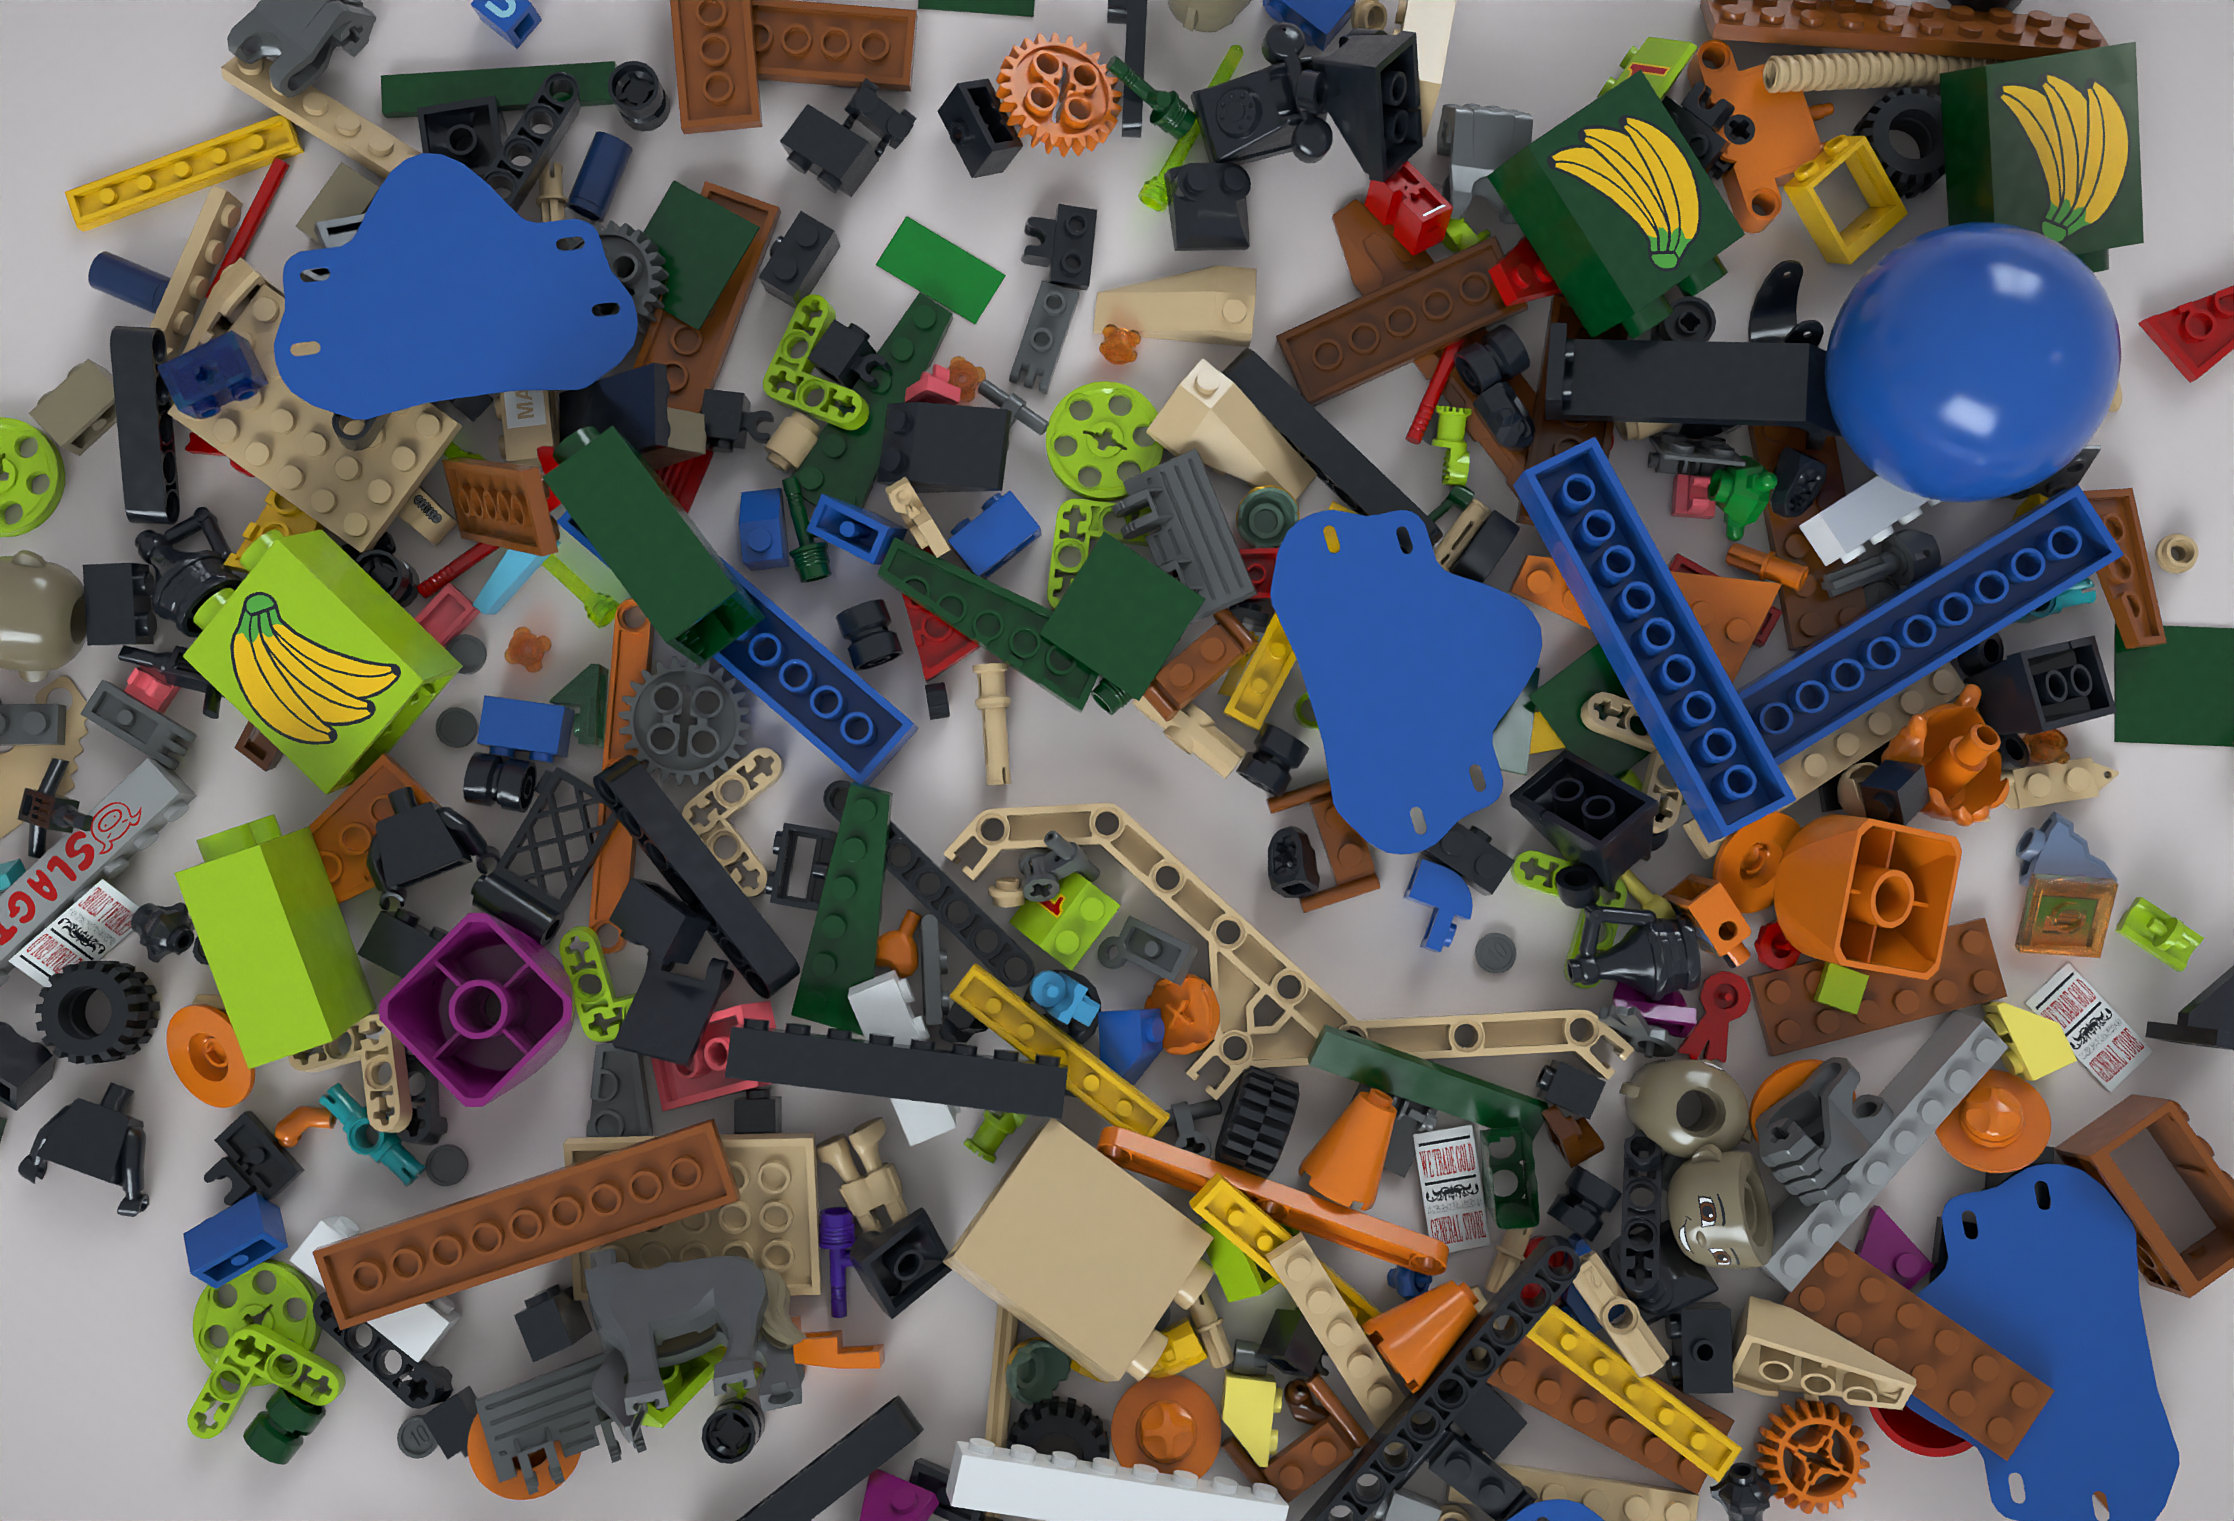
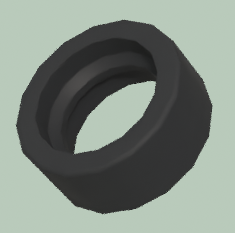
[1450,510,1520,583]

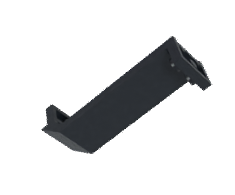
[1545,323,1842,450]

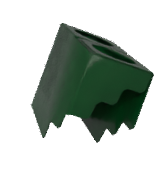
[1480,1126,1540,1230]

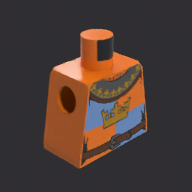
[1661,874,1752,968]

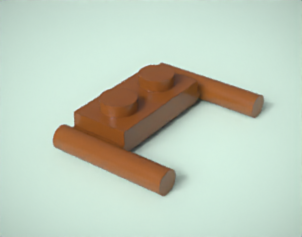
[1143,608,1259,722]
[1266,779,1380,913]
[1221,1372,1370,1503]

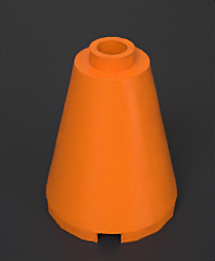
[1298,1088,1397,1211]
[1361,1280,1479,1394]

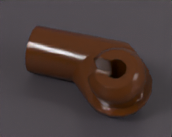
[1284,1378,1330,1426]

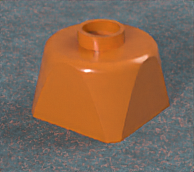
[1774,814,1962,980]

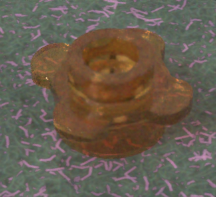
[1099,324,1141,365]
[948,356,986,402]
[504,627,552,673]
[2023,729,2070,764]

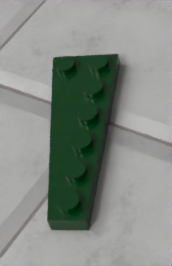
[790,292,953,508]
[877,537,1099,713]
[791,782,893,1036]

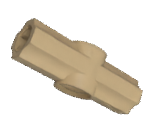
[1132,678,1247,779]
[1572,1250,1670,1378]

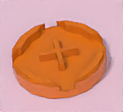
[1144,974,1220,1055]

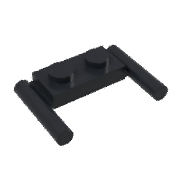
[1393,1425,1538,1521]

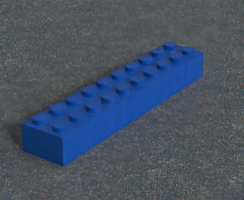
[1513,437,1797,843]
[1736,485,2124,765]
[557,510,919,786]

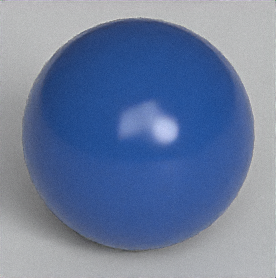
[1825,222,2122,502]

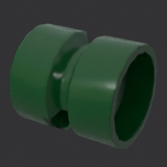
[243,1387,326,1465]

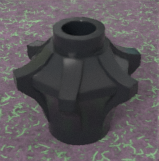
[131,902,195,963]
[1710,1462,1778,1521]

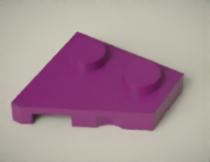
[1854,1205,1934,1290]
[859,1468,939,1521]

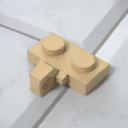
[885,477,951,558]

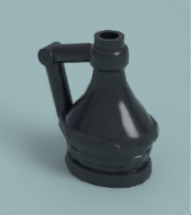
[135,507,243,638]
[1567,903,1701,1001]

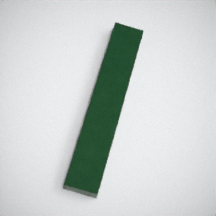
[381,61,617,118]
[1308,1024,1549,1142]

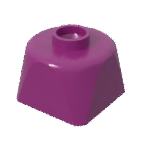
[379,913,575,1107]

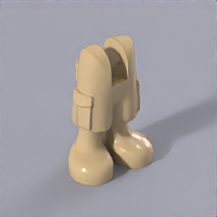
[816,1117,909,1233]

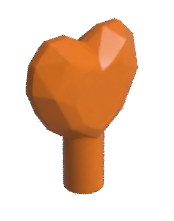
[876,909,922,978]

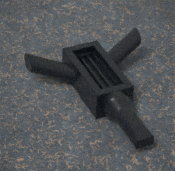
[118,645,225,719]
[17,758,93,859]

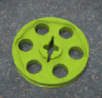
[1046,381,1164,502]
[0,417,65,537]
[193,1259,322,1387]

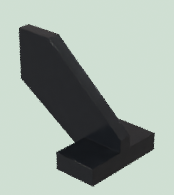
[2145,965,2234,1051]

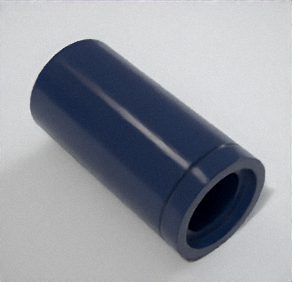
[566,131,633,222]
[88,251,171,314]

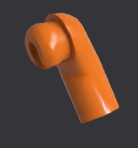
[274,1106,337,1148]

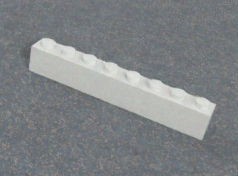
[946,1438,1289,1521]

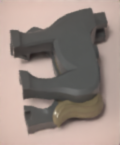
[584,1249,807,1443]

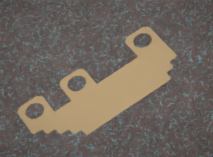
[0,676,88,839]

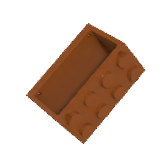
[2054,1094,2234,1298]

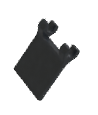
[613,957,735,1067]

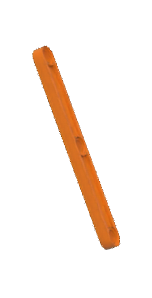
[589,598,655,954]
[1096,1126,1449,1276]

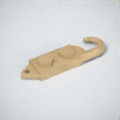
[1982,757,2119,822]

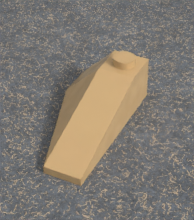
[1093,265,1257,347]
[1146,358,1317,500]

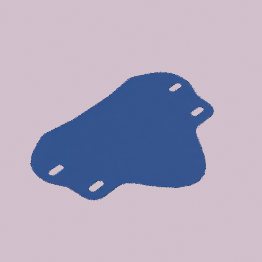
[274,153,638,420]
[1270,510,1542,855]
[1905,1164,2180,1521]

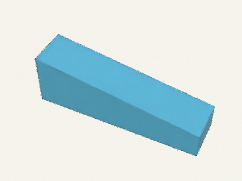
[472,540,561,614]

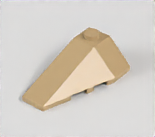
[170,257,285,406]
[1732,1295,1916,1410]

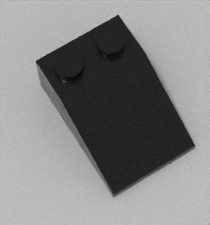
[877,402,1012,493]

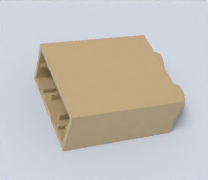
[943,1118,1214,1382]

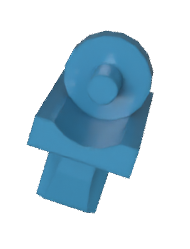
[1030,970,1101,1027]

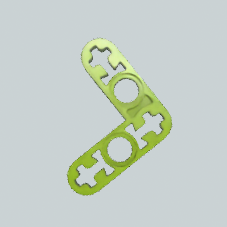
[762,294,869,430]
[1047,499,1152,610]
[1510,850,1627,989]
[559,926,636,1042]
[187,1324,346,1439]

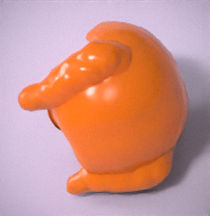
[1881,684,2010,827]

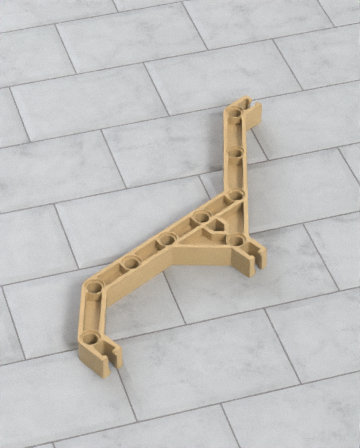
[943,803,1635,1101]

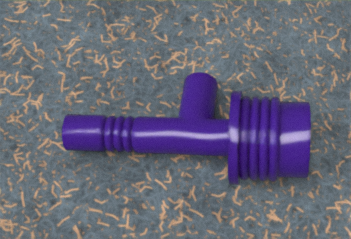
[819,1207,857,1318]

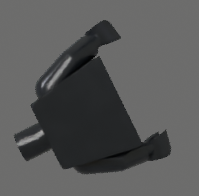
[18,1082,149,1217]

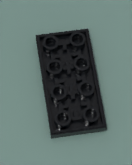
[559,363,671,454]

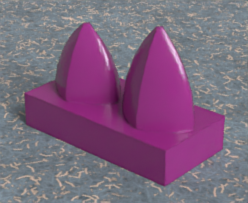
[1609,982,1697,1038]

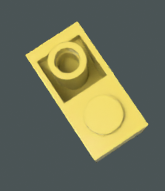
[1981,1001,2077,1081]
[1220,1369,1283,1468]

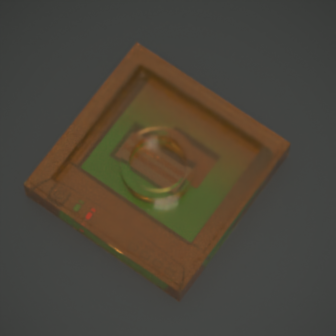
[2014,873,2119,958]

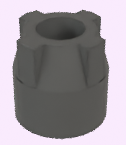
[1232,1339,1268,1376]

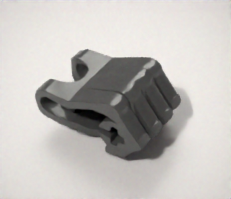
[227,0,376,98]
[1437,104,1533,225]
[1755,1057,1894,1207]

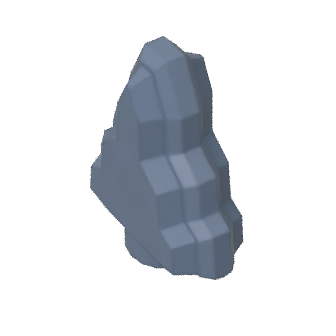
[2016,812,2118,893]

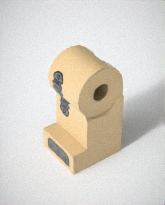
[398,485,457,546]

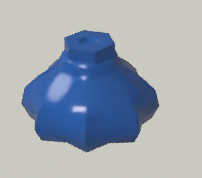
[1387,1265,1432,1301]

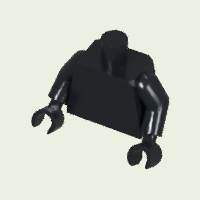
[366,787,501,911]

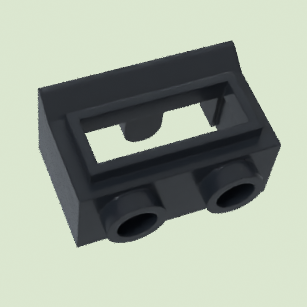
[766,823,837,911]

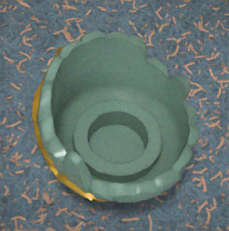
[1236,485,1300,549]
[1004,1337,1071,1405]

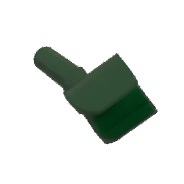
[1428,485,1475,523]

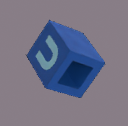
[471,0,542,49]

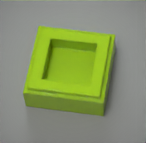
[1813,962,1869,1015]

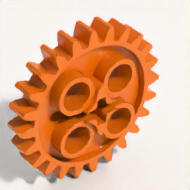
[995,32,1122,157]

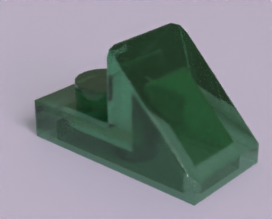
[549,664,609,748]

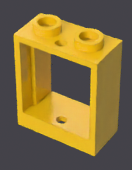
[1783,134,1908,265]

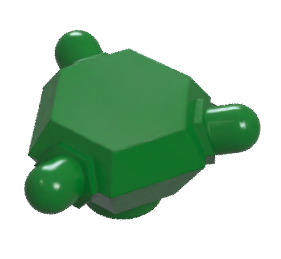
[1707,455,1777,541]

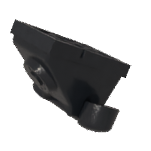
[1191,22,1333,165]
[1295,27,1423,182]
[1957,633,2117,771]
[1509,749,1669,909]

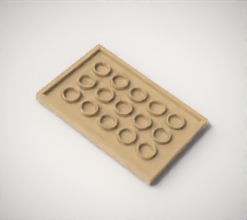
[167,283,463,554]
[563,1132,823,1301]

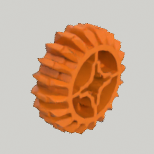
[1754,1398,1871,1514]

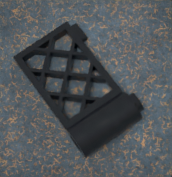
[471,766,619,946]

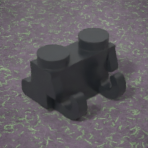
[842,78,917,159]

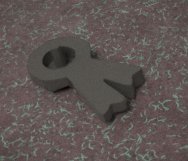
[1598,1004,1678,1058]

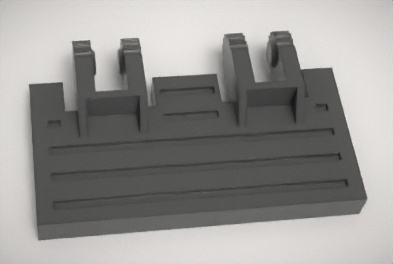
[1112,448,1257,625]
[475,1352,648,1495]

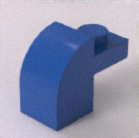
[1403,859,1473,952]

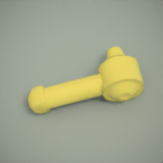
[1619,869,1676,919]

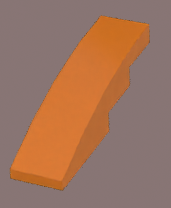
[791,1316,885,1369]

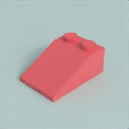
[651,1001,776,1112]

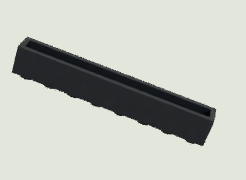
[725,1018,1068,1119]

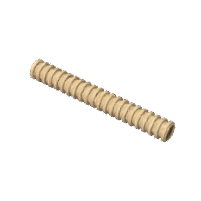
[1763,51,2012,93]

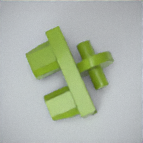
[2115,897,2204,972]

